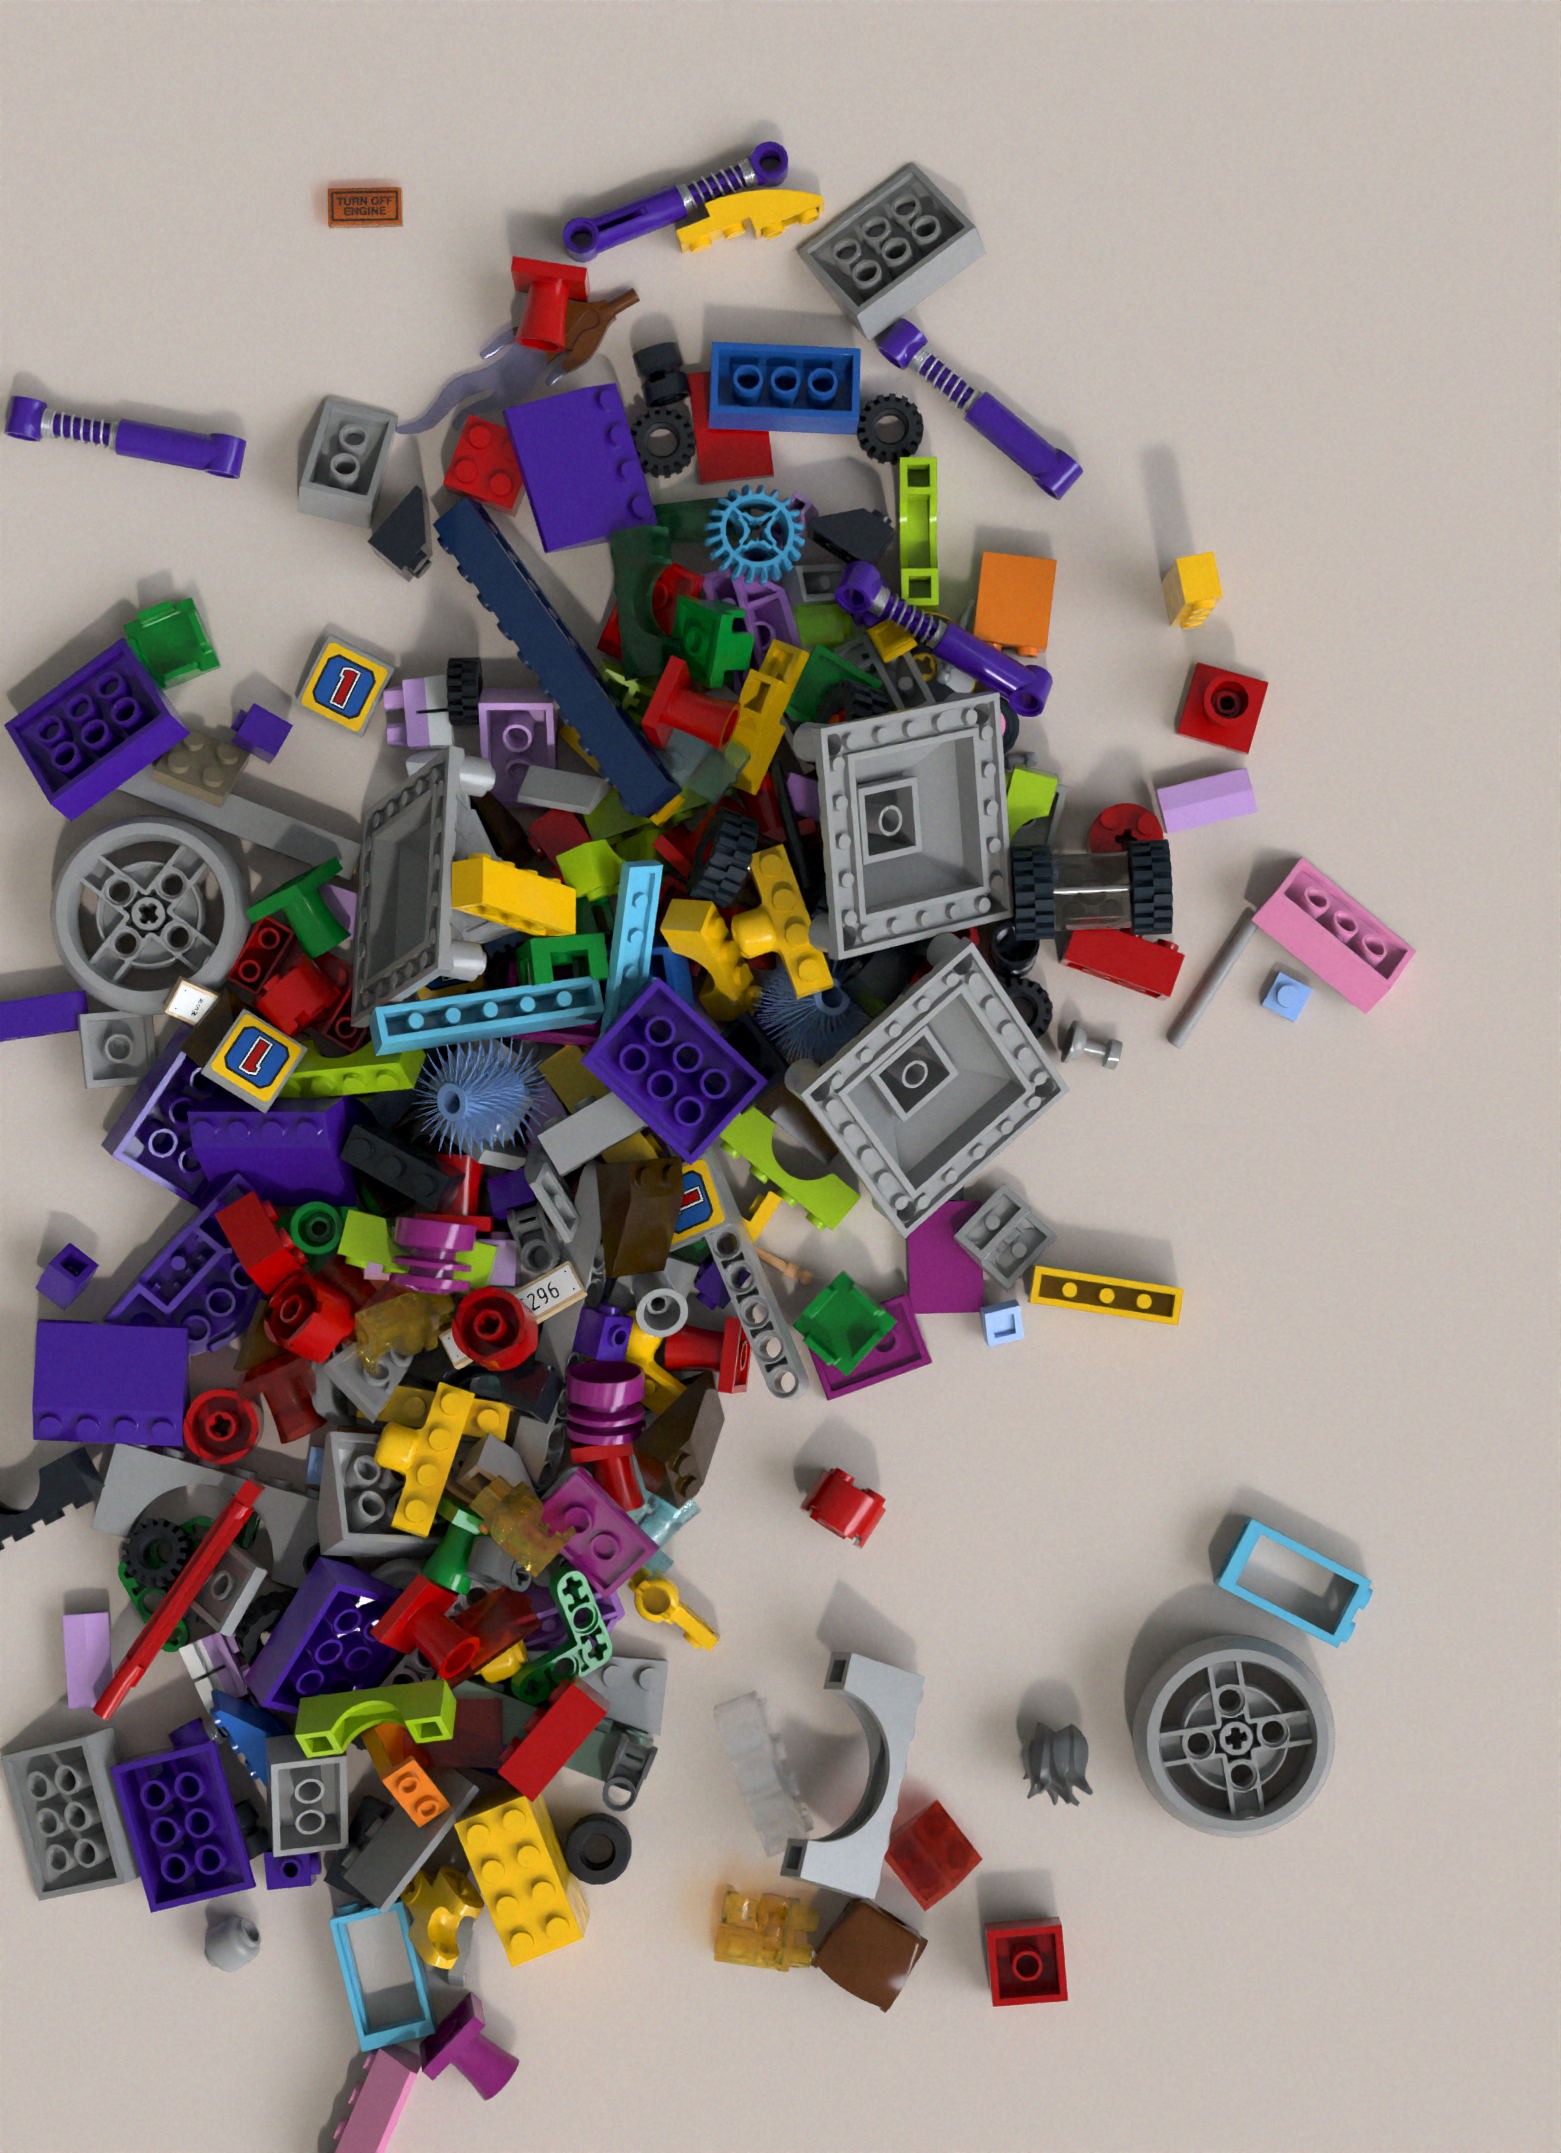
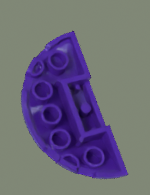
[100,1171,267,1356]

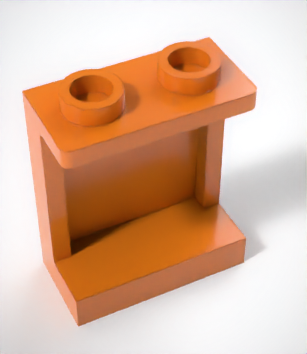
[973,551,1057,658]
[360,1723,450,1828]

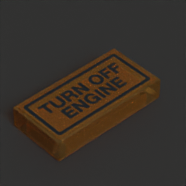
[328,187,403,228]

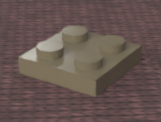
[152,728,250,808]

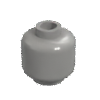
[204,1915,261,1972]

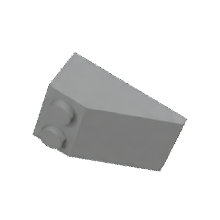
[298,399,398,529]

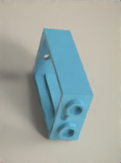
[1214,1516,1373,1648]
[329,1896,438,2052]

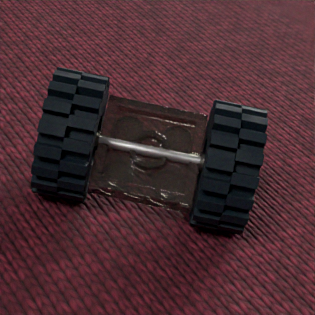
[686,806,829,922]
[1011,839,1173,941]

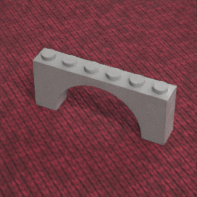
[91,1444,320,1589]
[780,1652,925,1900]

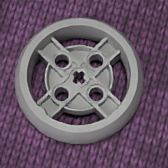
[50,815,251,1015]
[1133,1634,1335,1838]

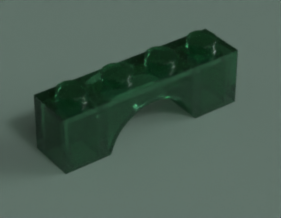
[610,524,681,683]

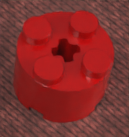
[1086,803,1164,881]
[252,953,341,1039]
[264,1274,354,1363]
[451,1287,538,1371]
[183,1387,264,1464]
[799,1467,886,1549]

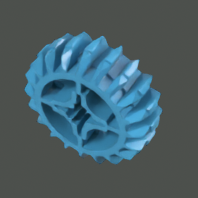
[704,484,805,586]

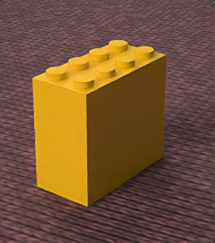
[454,1784,590,1968]

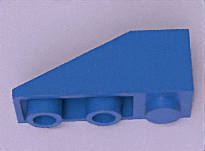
[209,1689,294,1787]

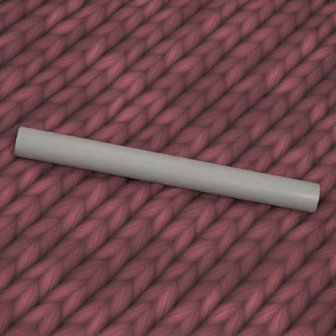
[1168,917,1259,1049]

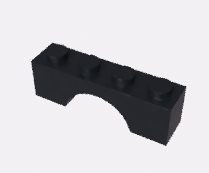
[407,1331,565,1424]
[0,1447,105,1551]

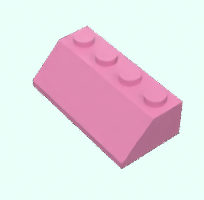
[1251,857,1416,1014]
[327,2044,421,2153]

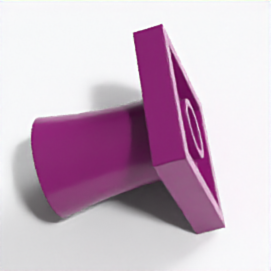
[419,1991,519,2101]

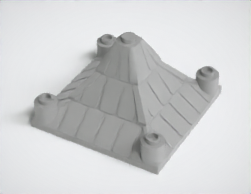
[793,691,1014,960]
[350,746,520,1029]
[785,933,1070,1239]

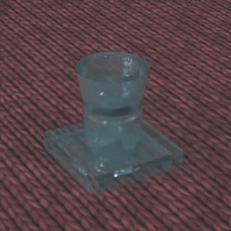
[633,1494,701,1575]

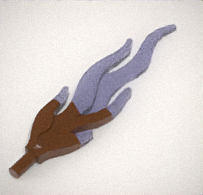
[395,288,640,434]

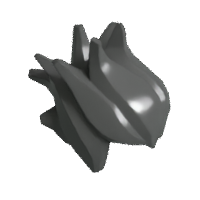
[1022,1722,1094,1806]

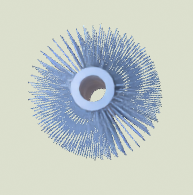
[752,952,880,1066]
[411,1035,551,1158]

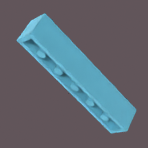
[368,976,605,1056]

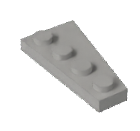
[523,1649,668,1736]

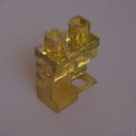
[355,1290,455,1374]
[469,1475,576,1578]
[713,1884,819,1972]

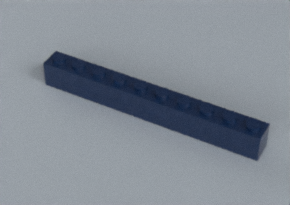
[432,496,683,819]

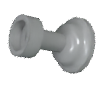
[1061,1020,1123,1070]

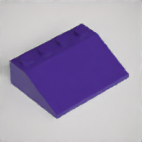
[502,383,658,554]
[4,637,191,822]
[580,977,768,1165]
[101,1021,237,1208]
[187,1097,358,1207]
[32,1319,190,1446]
[244,1557,403,1714]
[110,1740,256,1913]

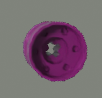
[389,1216,477,1294]
[566,1360,645,1445]

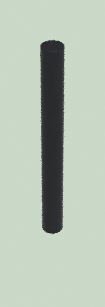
[768,760,816,895]

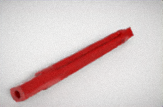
[92,1477,266,1720]

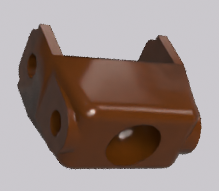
[810,1897,928,2013]

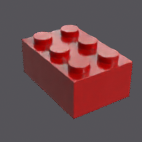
[1059,913,1185,1001]
[497,1674,611,1802]

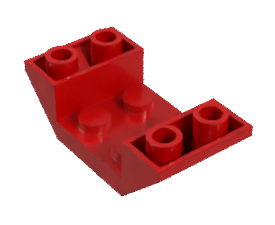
[225,916,370,1053]

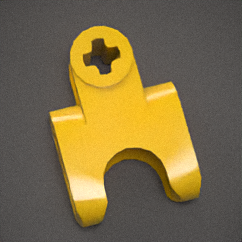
[400,1867,485,1969]

